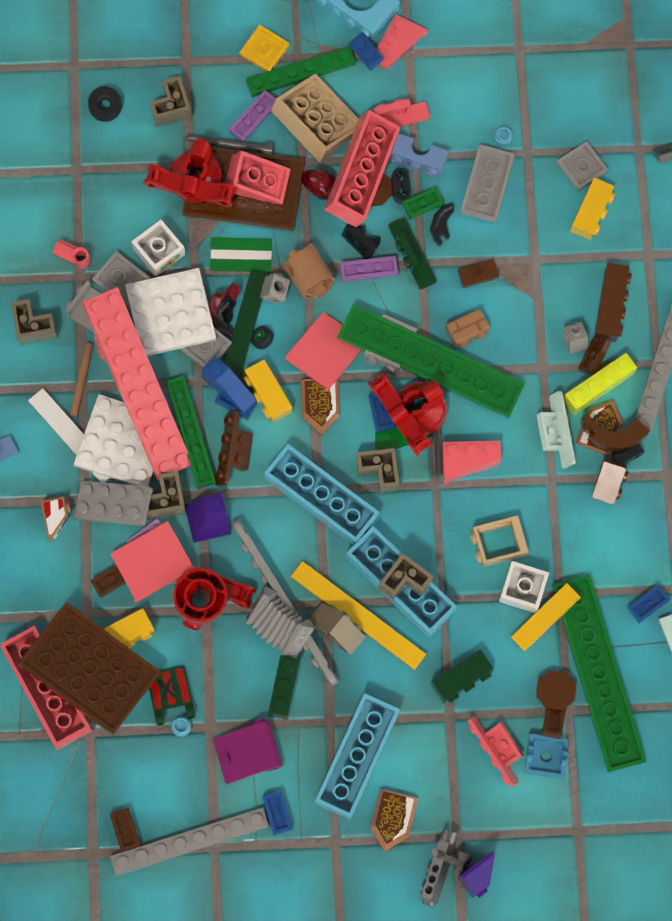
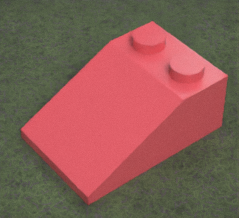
[225,151,291,204]

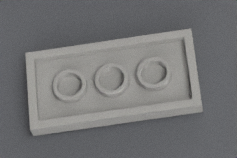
[460,144,515,223]
[73,481,153,526]

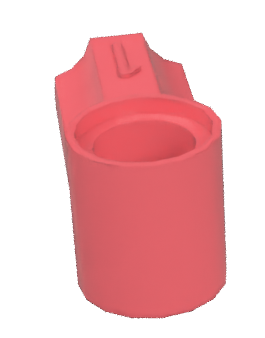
[53,239,91,269]

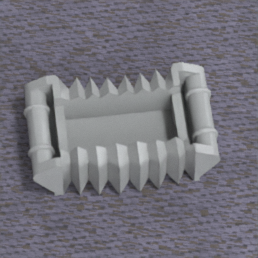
[245,587,315,658]

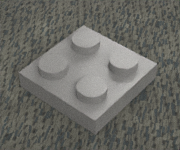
[556,141,608,192]

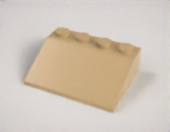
[271,73,359,163]

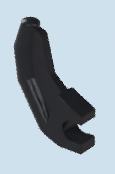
[430,203,454,247]

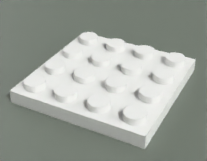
[125,268,216,356]
[74,394,153,487]

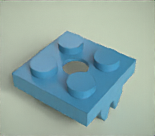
[524,733,569,779]

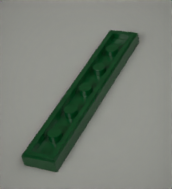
[224,270,269,380]

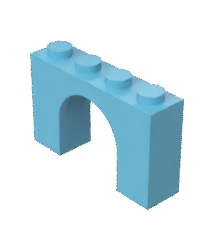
[316,0,400,41]

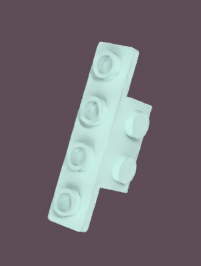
[536,391,576,469]

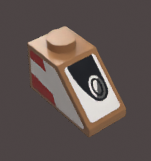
[41,497,71,542]

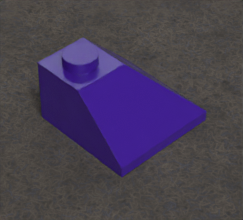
[185,493,231,543]
[458,851,495,898]

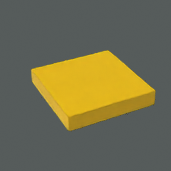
[239,24,290,72]

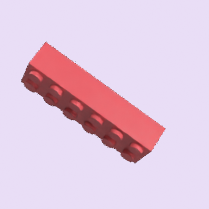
[324,110,400,227]
[0,625,92,751]

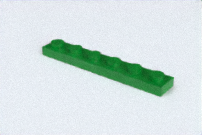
[246,46,356,97]
[166,376,216,489]

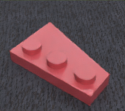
[377,14,428,70]

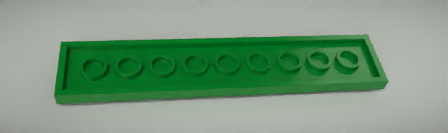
[337,304,525,418]
[552,575,646,773]

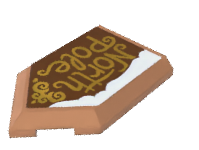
[301,379,340,435]
[575,399,624,457]
[370,789,418,852]

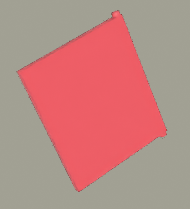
[285,312,362,391]
[111,521,196,603]

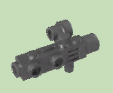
[420,830,472,907]

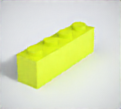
[564,353,637,415]

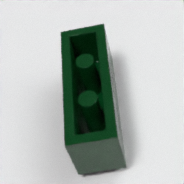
[431,650,494,704]
[268,655,300,720]

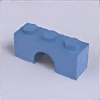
[389,133,449,177]

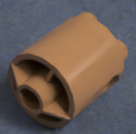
[283,243,335,299]

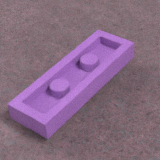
[229,90,276,142]
[340,256,398,282]

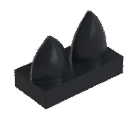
[341,224,381,259]

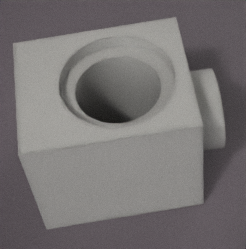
[260,273,290,304]
[563,322,588,354]

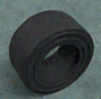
[88,86,122,122]

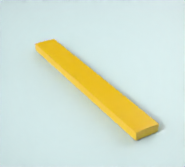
[291,561,426,671]

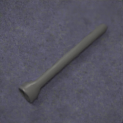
[185,134,274,155]

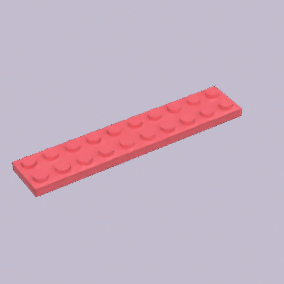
[81,287,190,480]

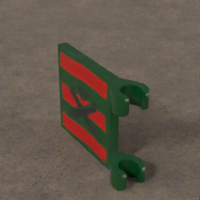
[149,666,195,726]

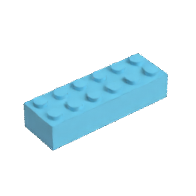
[264,444,380,546]
[345,526,457,638]
[314,693,400,821]

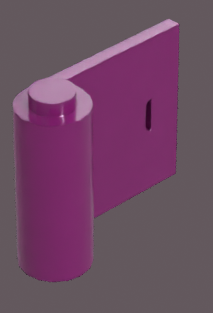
[213,718,283,784]

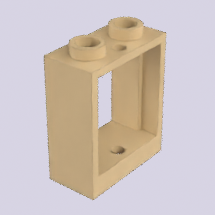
[470,516,529,568]

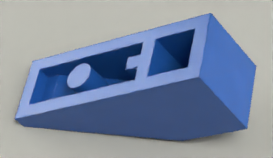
[202,356,257,414]

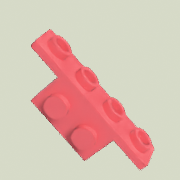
[373,99,430,127]
[468,716,524,787]

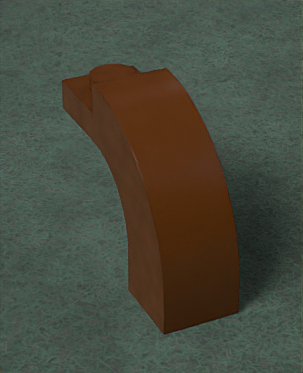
[580,414,650,452]

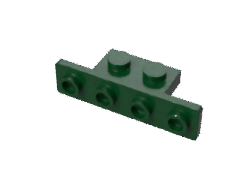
[388,218,437,290]

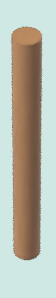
[70,343,93,417]

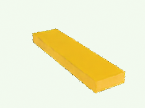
[511,583,581,651]

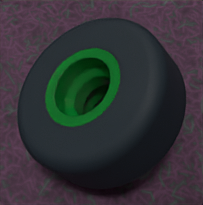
[251,326,273,349]

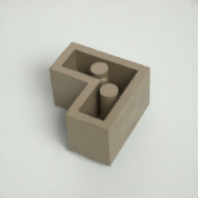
[150,76,191,127]
[11,299,57,345]
[356,448,400,493]
[147,471,185,520]
[378,553,434,600]
[309,603,365,655]

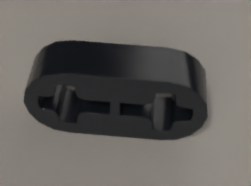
[391,168,411,204]
[610,444,645,464]

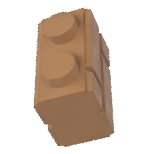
[445,309,490,348]

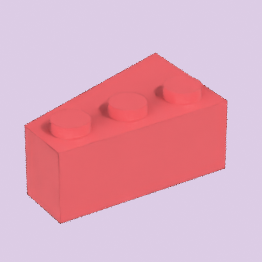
[442,441,501,485]

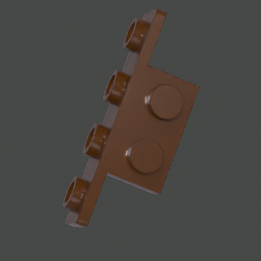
[215,410,253,487]

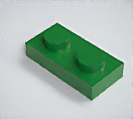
[402,187,444,220]

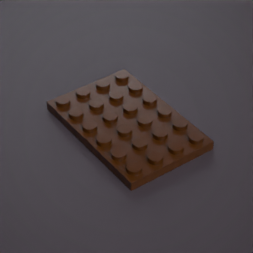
[182,146,304,231]
[18,602,161,735]

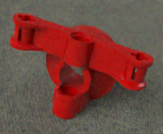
[143,139,237,207]
[367,372,448,456]
[173,567,256,631]

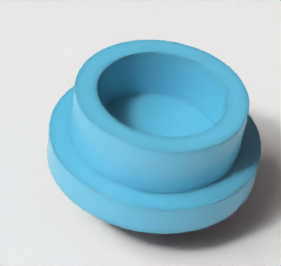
[494,127,513,145]
[171,717,191,737]

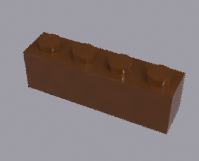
[594,262,632,342]

